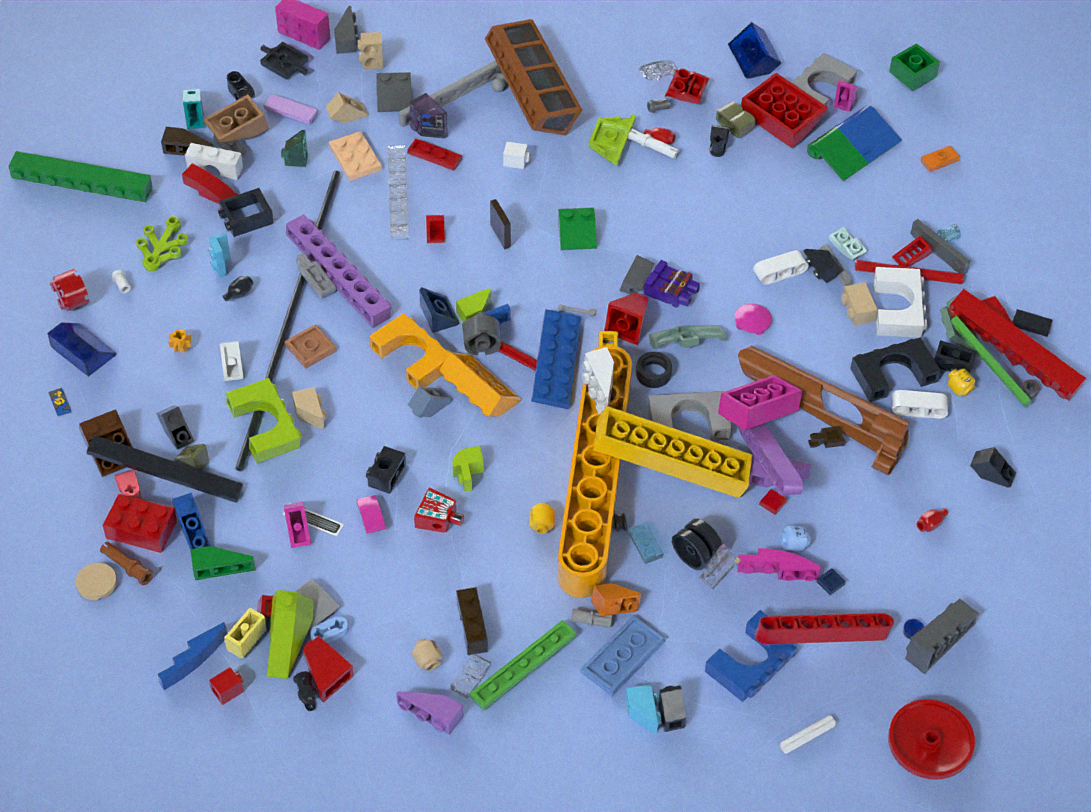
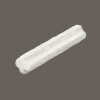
[780,715,836,754]

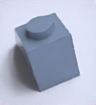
[408,386,453,418]

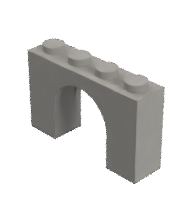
[793,53,857,112]
[648,391,731,441]

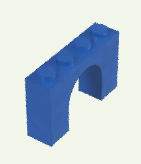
[705,610,798,702]

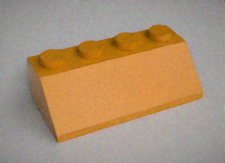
[439,352,521,417]

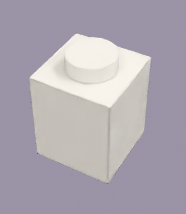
[503,142,530,169]

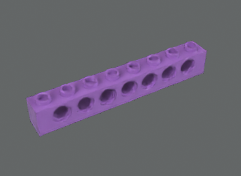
[286,214,392,328]

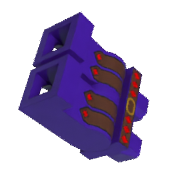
[644,260,700,308]

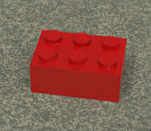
[102,493,177,553]

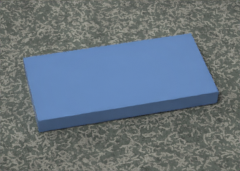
[580,615,666,696]

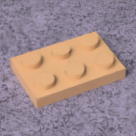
[329,131,382,181]

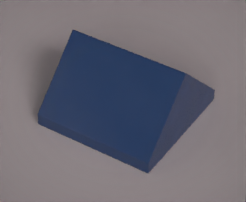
[419,287,459,333]

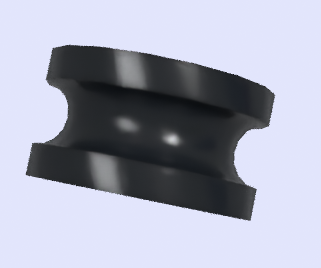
[614,513,627,532]

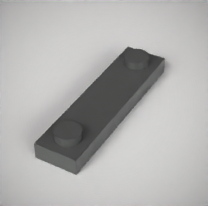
[910,219,970,275]

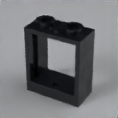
[218,188,274,237]

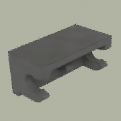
[619,255,655,294]

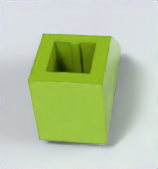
[456,288,491,322]

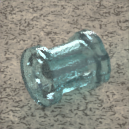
[937,224,961,242]

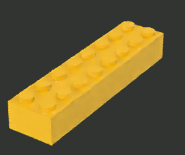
[593,406,752,498]

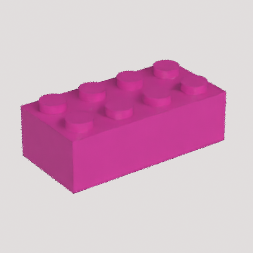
[718,375,802,430]

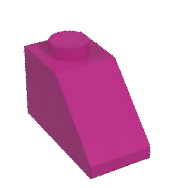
[834,81,859,112]
[284,502,311,548]

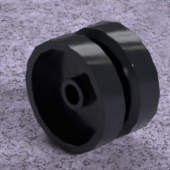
[671,518,723,570]

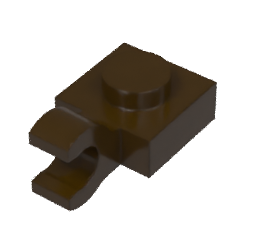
[808,426,845,448]

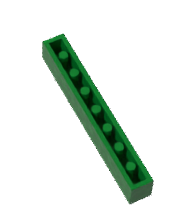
[8,151,153,202]

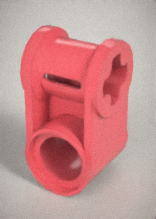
[114,469,142,499]

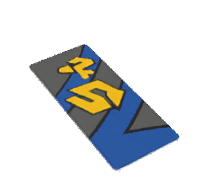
[48,388,71,416]

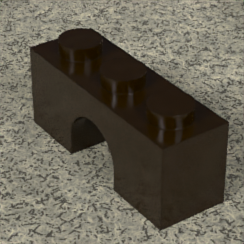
[456,587,488,655]

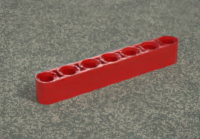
[755,613,894,645]

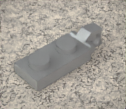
[296,253,337,299]

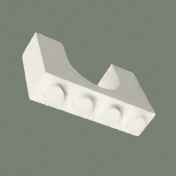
[874,267,927,337]

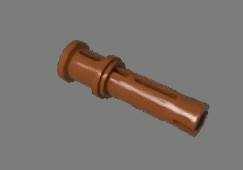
[100,541,154,586]

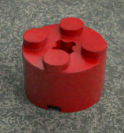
[50,268,89,311]

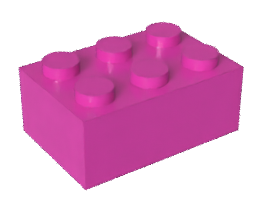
[275,0,331,50]

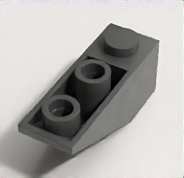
[334,5,359,54]

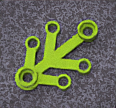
[136,216,188,272]

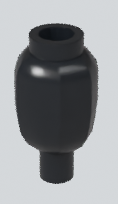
[223,276,253,302]

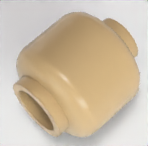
[412,639,443,671]

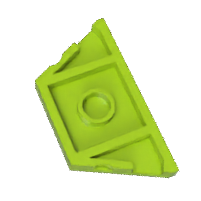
[588,114,636,166]

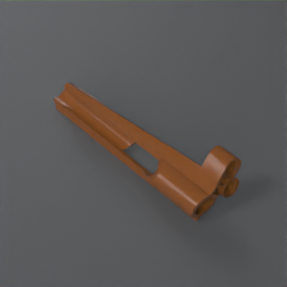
[738,346,909,476]

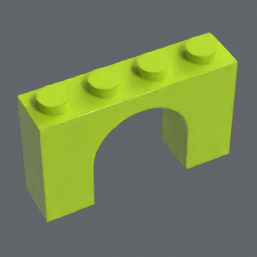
[226,378,302,463]

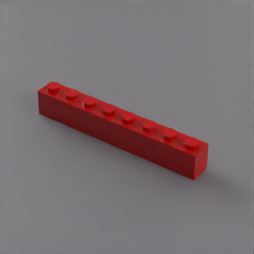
[948,289,1086,401]

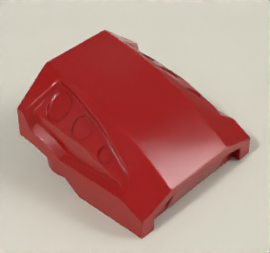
[665,68,710,104]

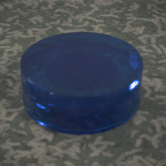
[903,619,924,640]

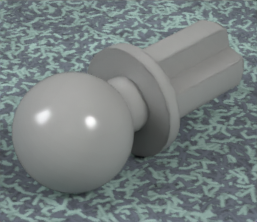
[491,73,508,92]

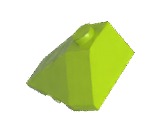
[266,590,314,679]

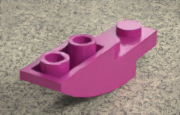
[737,548,820,581]

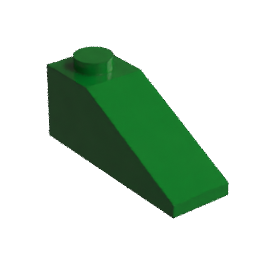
[190,546,256,581]

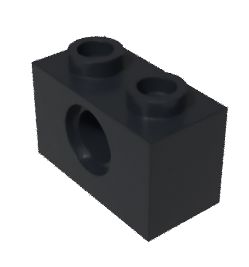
[934,340,977,373]
[366,446,406,494]

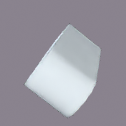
[753,250,809,285]
[892,390,948,419]

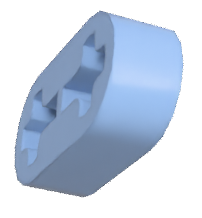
[310,616,349,644]

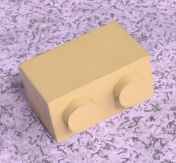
[841,282,877,326]

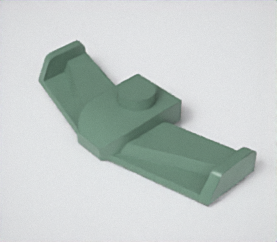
[649,325,726,349]

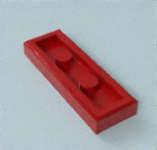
[407,138,462,171]

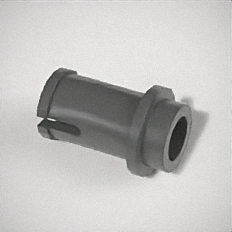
[647,98,670,113]

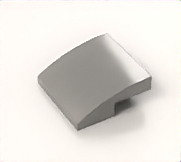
[295,579,339,633]

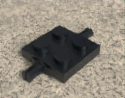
[260,41,308,79]

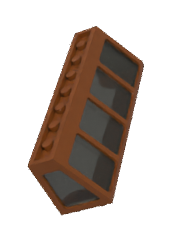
[485,19,582,136]

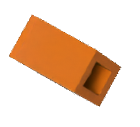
[591,583,641,616]

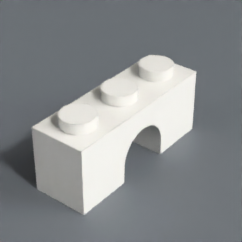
[185,143,243,180]

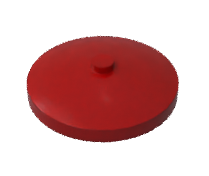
[888,699,975,780]

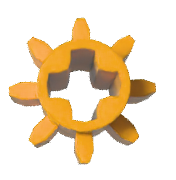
[168,330,192,352]

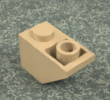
[292,387,327,429]

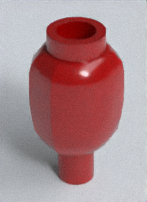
[644,127,676,145]
[916,508,948,532]

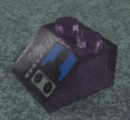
[409,93,448,138]

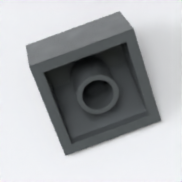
[376,72,412,112]

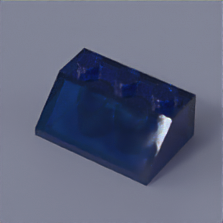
[728,22,782,79]
[47,322,117,377]

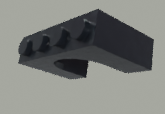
[850,337,941,402]

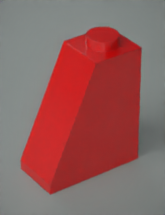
[303,636,354,703]

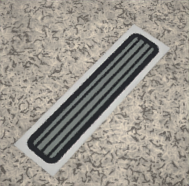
[282,503,344,536]

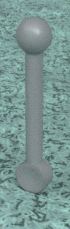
[558,304,596,317]

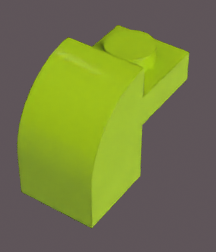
[452,446,484,492]

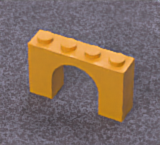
[369,313,450,390]

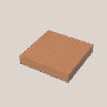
[284,324,337,369]

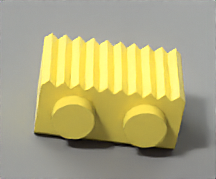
[224,608,267,659]

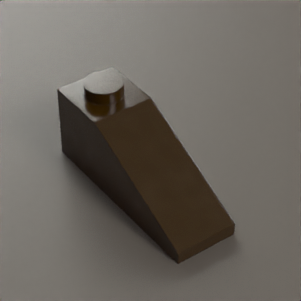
[161,126,214,156]

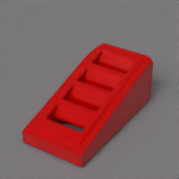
[892,236,932,267]

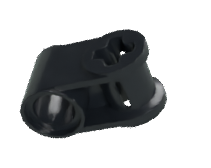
[227,71,255,101]
[709,125,729,157]

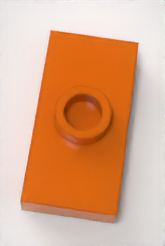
[920,145,960,172]

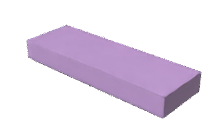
[264,94,318,125]

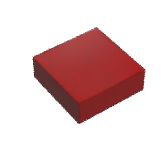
[759,489,787,515]

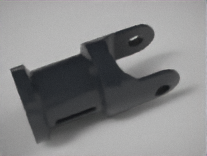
[293,671,317,711]

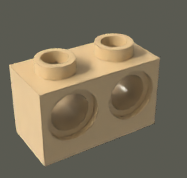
[358,32,383,70]

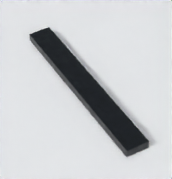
[86,435,243,503]

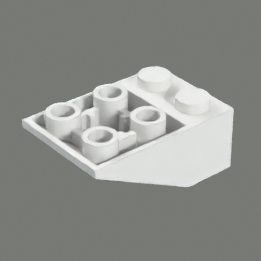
[582,347,614,414]

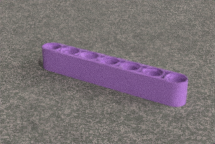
[739,423,803,495]

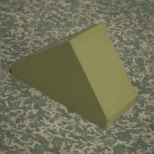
[173,443,209,470]

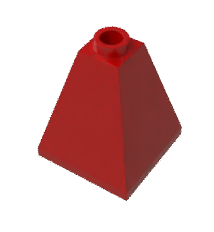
[604,293,648,346]

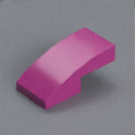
[356,495,386,534]

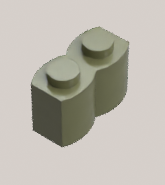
[716,101,755,138]

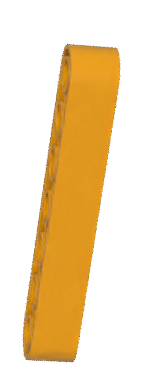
[557,345,632,598]

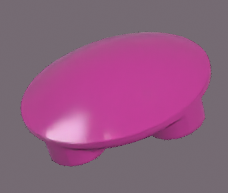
[735,304,772,335]

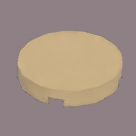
[75,563,117,601]

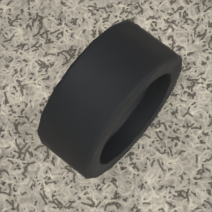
[636,351,672,388]

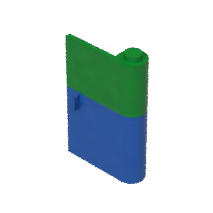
[807,105,902,181]

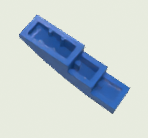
[157,622,227,690]

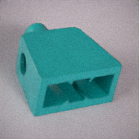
[183,89,204,129]

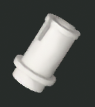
[112,270,131,293]

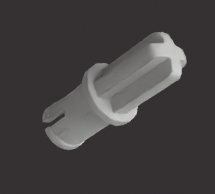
[571,609,612,627]

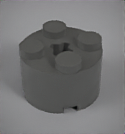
[462,312,501,356]

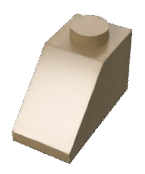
[326,92,369,123]

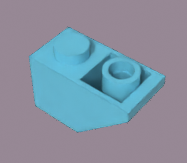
[626,685,661,733]

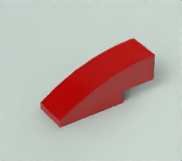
[182,163,238,204]

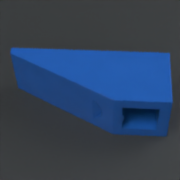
[172,492,211,549]

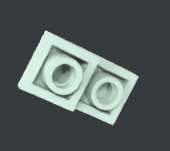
[828,227,867,260]

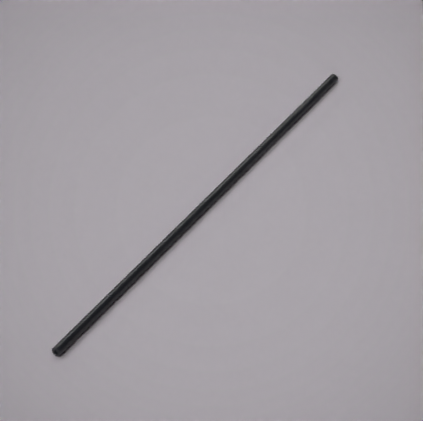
[235,170,340,471]

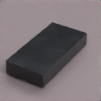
[1012,309,1053,337]

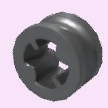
[1021,380,1040,399]

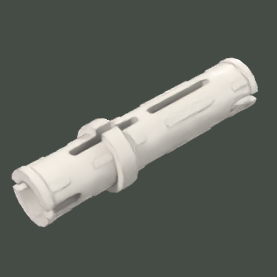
[628,129,679,159]

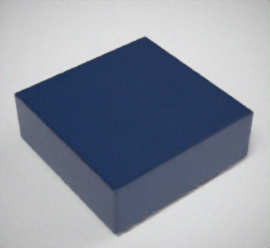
[816,568,846,595]

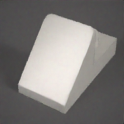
[219,341,244,381]

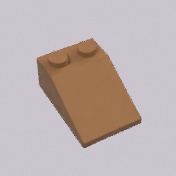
[203,95,269,143]

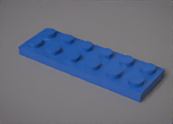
[531,309,581,409]

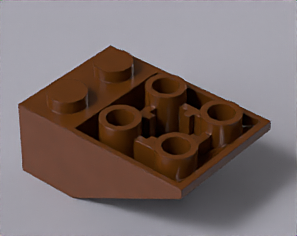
[79,409,133,477]

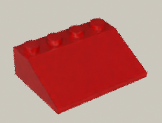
[741,73,828,148]

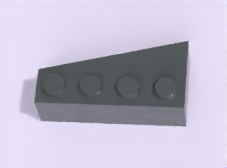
[905,599,979,674]

